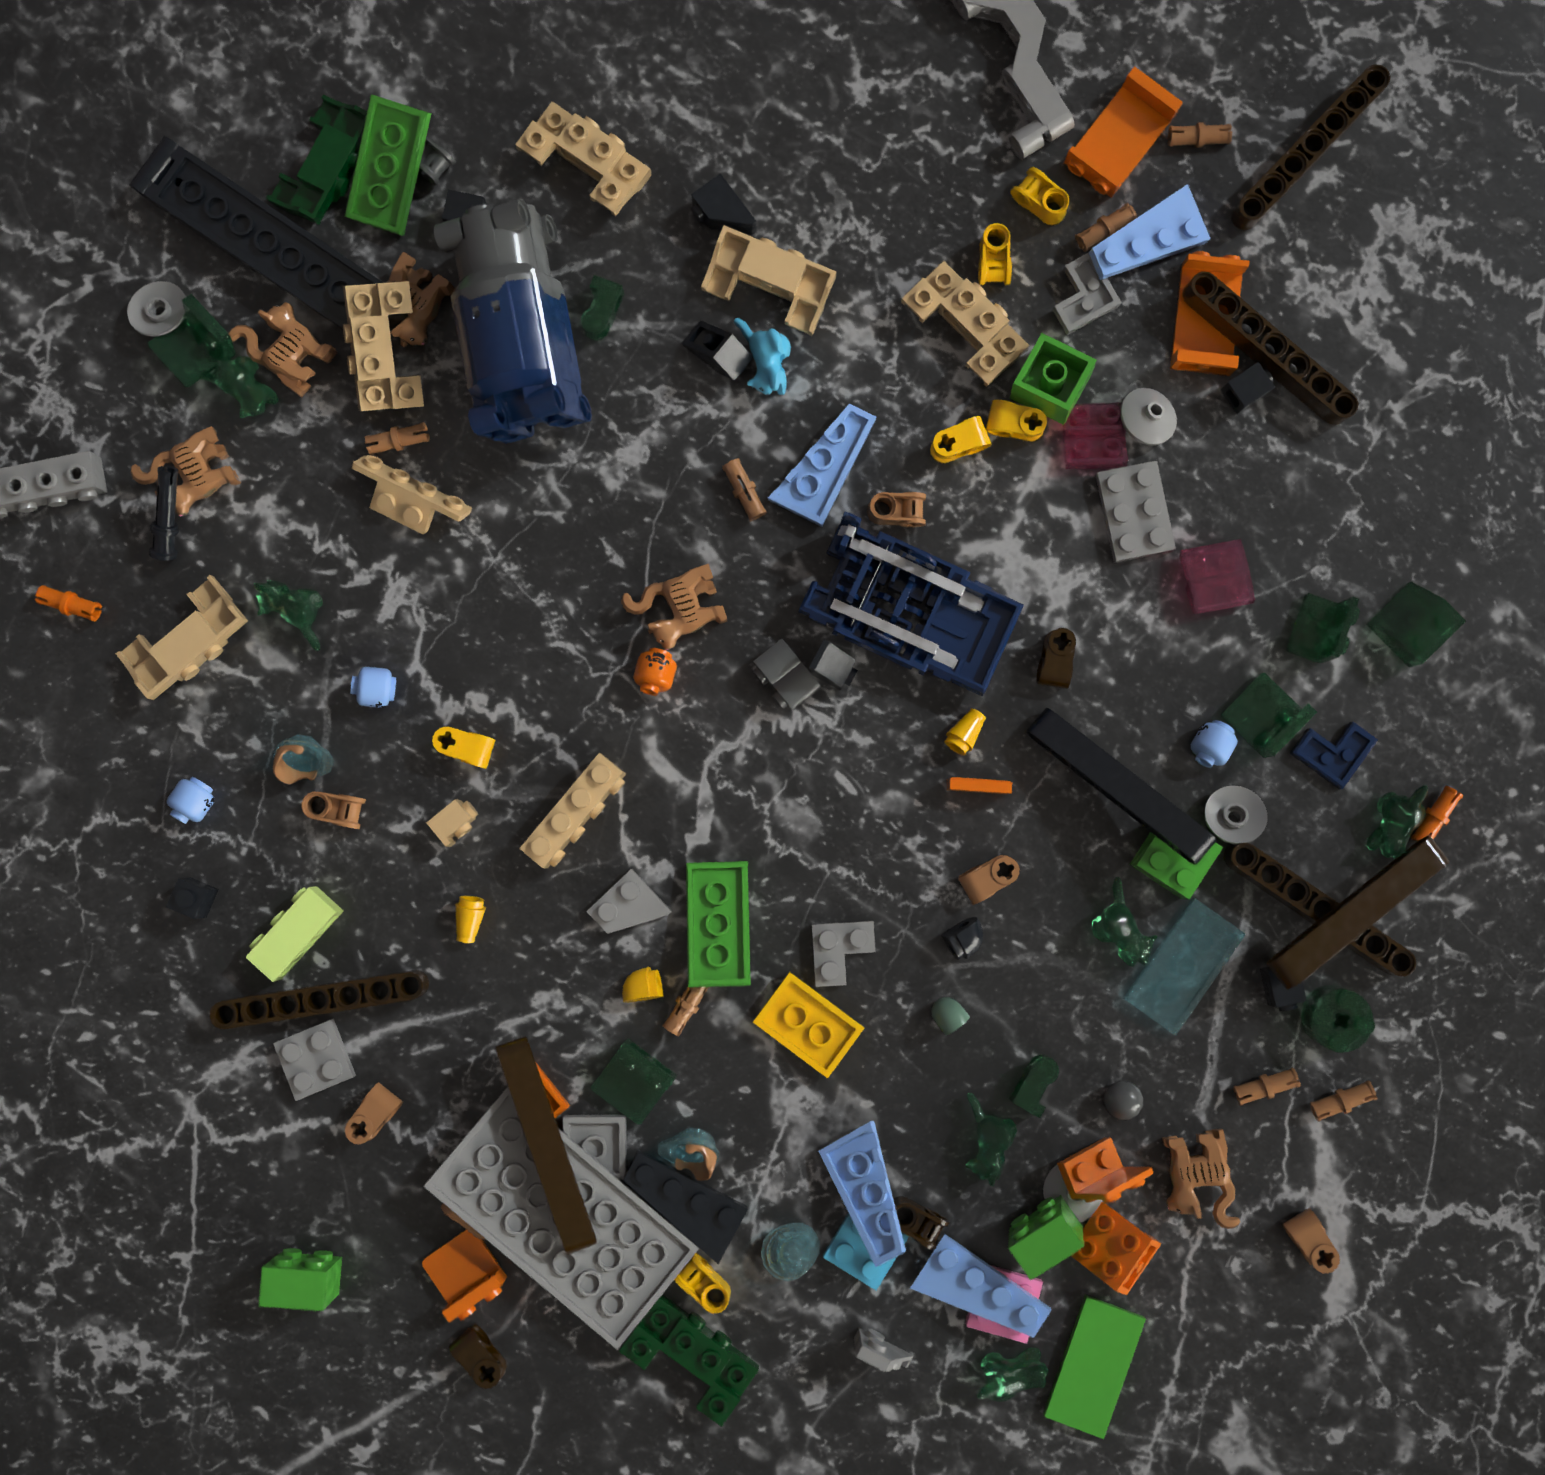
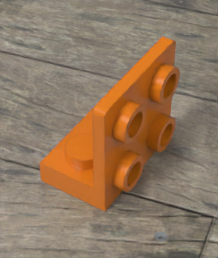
[1057,1137,1154,1203]
[1070,1202,1162,1295]

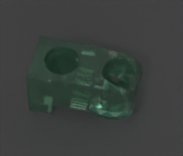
[581,275,625,340]
[1009,1054,1059,1118]

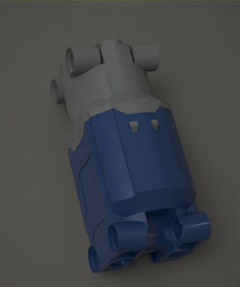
[434,198,592,444]

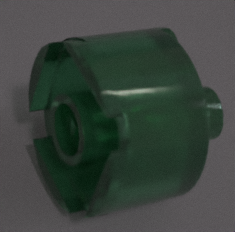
[1301,985,1375,1053]

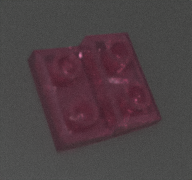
[1063,403,1128,469]
[1179,539,1255,614]

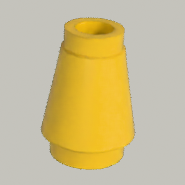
[945,708,986,755]
[455,896,486,943]

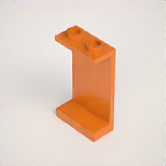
[1064,66,1183,198]
[1170,251,1250,376]

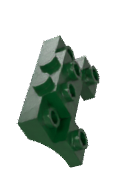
[266,94,367,226]
[619,1294,759,1427]

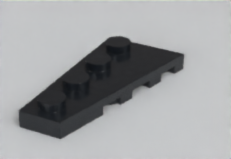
[623,1150,748,1265]

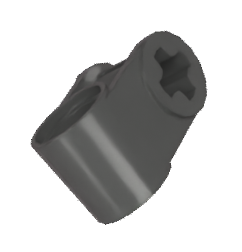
[419,136,456,186]

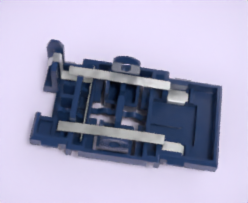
[798,512,1024,696]

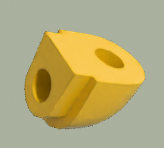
[622,967,664,1003]

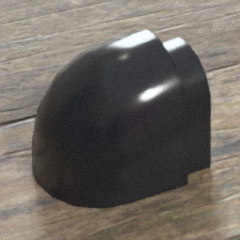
[941,917,983,960]

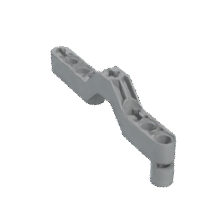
[951,0,1075,159]

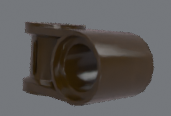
[1036,628,1076,689]
[893,1196,950,1250]
[449,1324,507,1389]

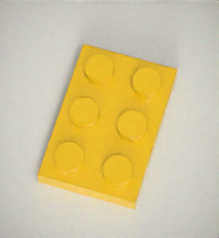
[753,971,864,1078]

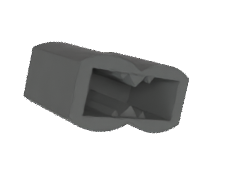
[753,639,821,711]

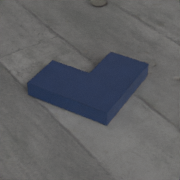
[1290,722,1378,789]

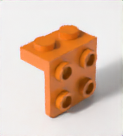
[422,1230,507,1322]

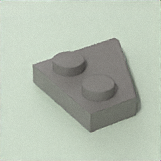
[586,869,673,934]
[854,1328,913,1372]

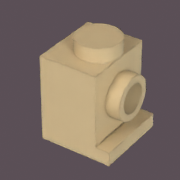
[426,799,478,847]

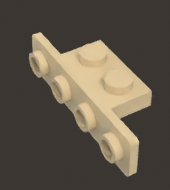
[351,455,472,534]

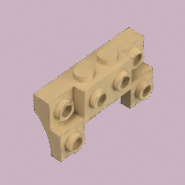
[515,101,651,217]
[701,225,837,336]
[901,261,1029,387]
[343,281,424,411]
[115,575,248,700]

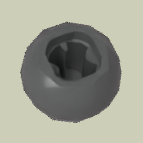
[1104,1080,1143,1121]

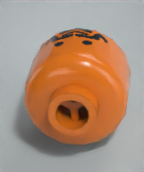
[633,648,677,696]

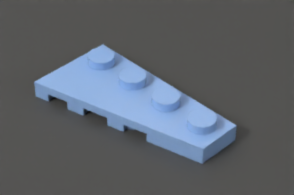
[1089,184,1211,280]
[768,404,876,527]
[818,1121,906,1267]
[910,1234,1052,1338]

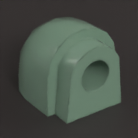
[931,997,970,1036]

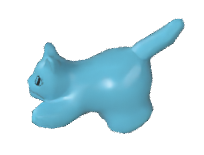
[734,318,791,395]

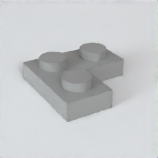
[1052,253,1122,335]
[812,921,875,987]

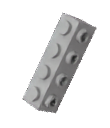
[0,451,107,518]

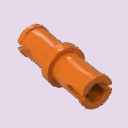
[35,585,102,622]
[1411,785,1463,842]

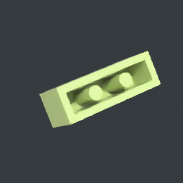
[246,886,344,982]

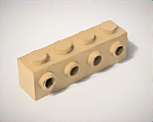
[519,753,626,869]

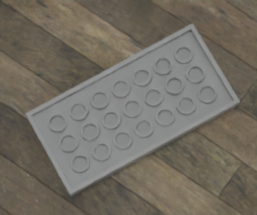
[424,1087,699,1349]

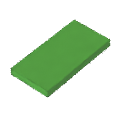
[345,94,432,235]
[686,861,751,988]
[1043,1294,1146,1439]

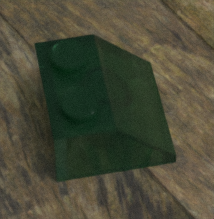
[1366,582,1466,668]

